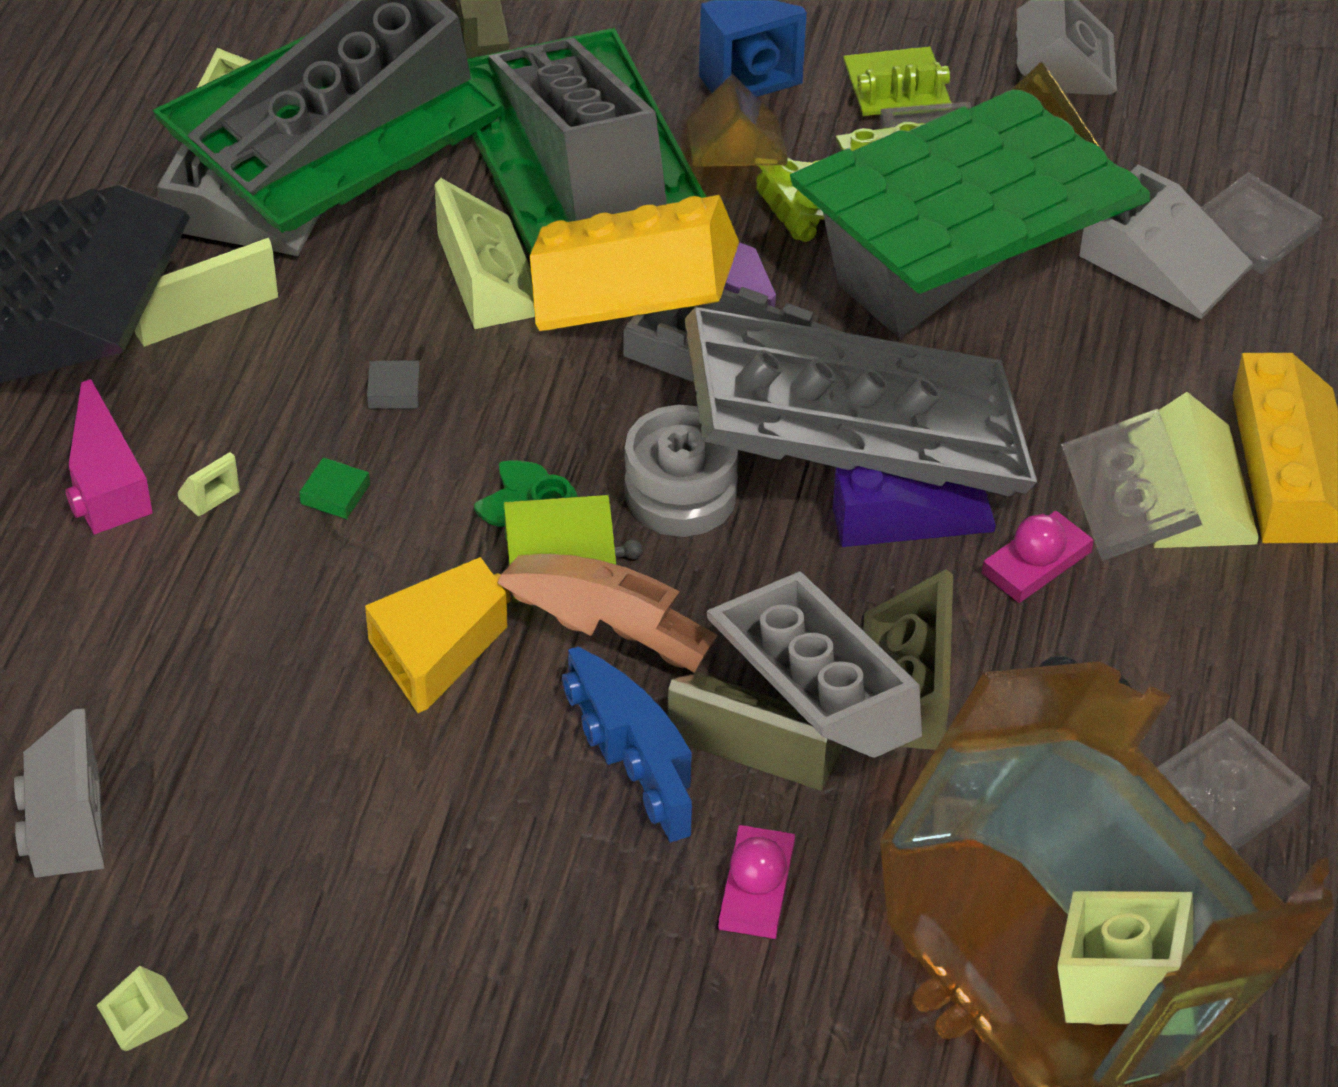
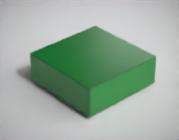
[299,457,370,519]

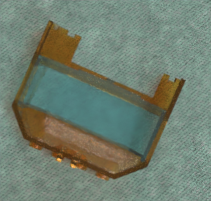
[880,661,1334,1087]

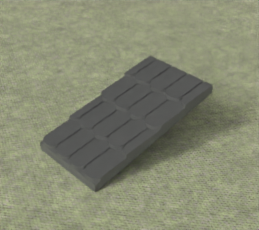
[684,307,1037,496]

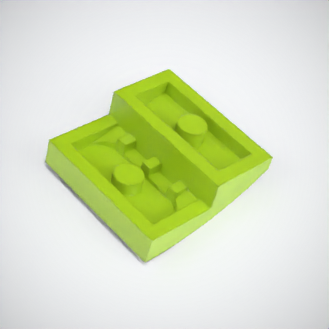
[504,495,616,603]

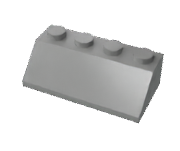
[707,571,922,758]

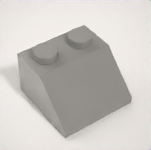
[1016,0,1117,95]
[14,708,104,878]

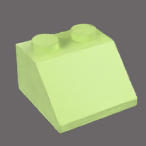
[1057,891,1193,1026]

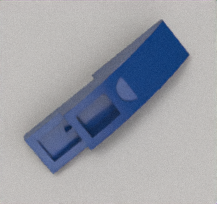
[562,647,692,843]

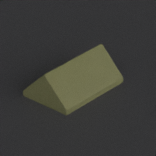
[863,569,953,750]
[668,673,844,791]

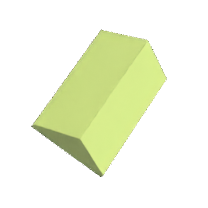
[435,178,535,329]
[134,238,278,347]
[1129,392,1259,548]

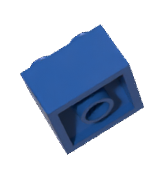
[699,0,807,107]

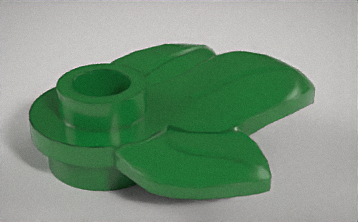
[474,460,578,541]

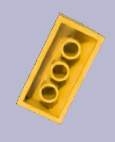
[530,195,739,331]
[1233,353,1338,543]

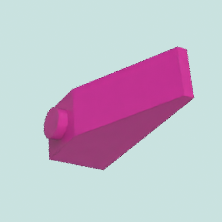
[65,379,153,535]

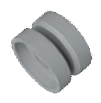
[625,404,739,537]

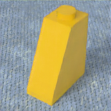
[365,557,511,713]

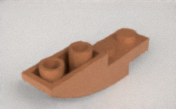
[497,554,718,673]

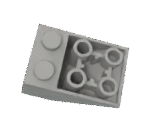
[157,143,319,256]
[1079,164,1253,319]

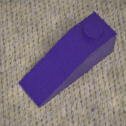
[833,466,996,547]

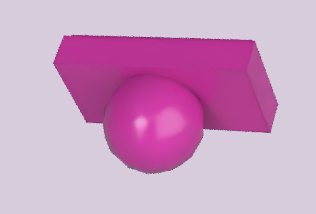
[982,511,1094,603]
[719,825,795,939]

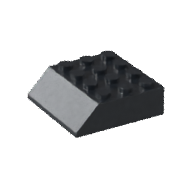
[0,185,190,383]

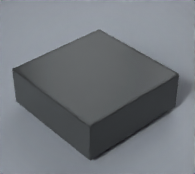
[367,361,420,409]

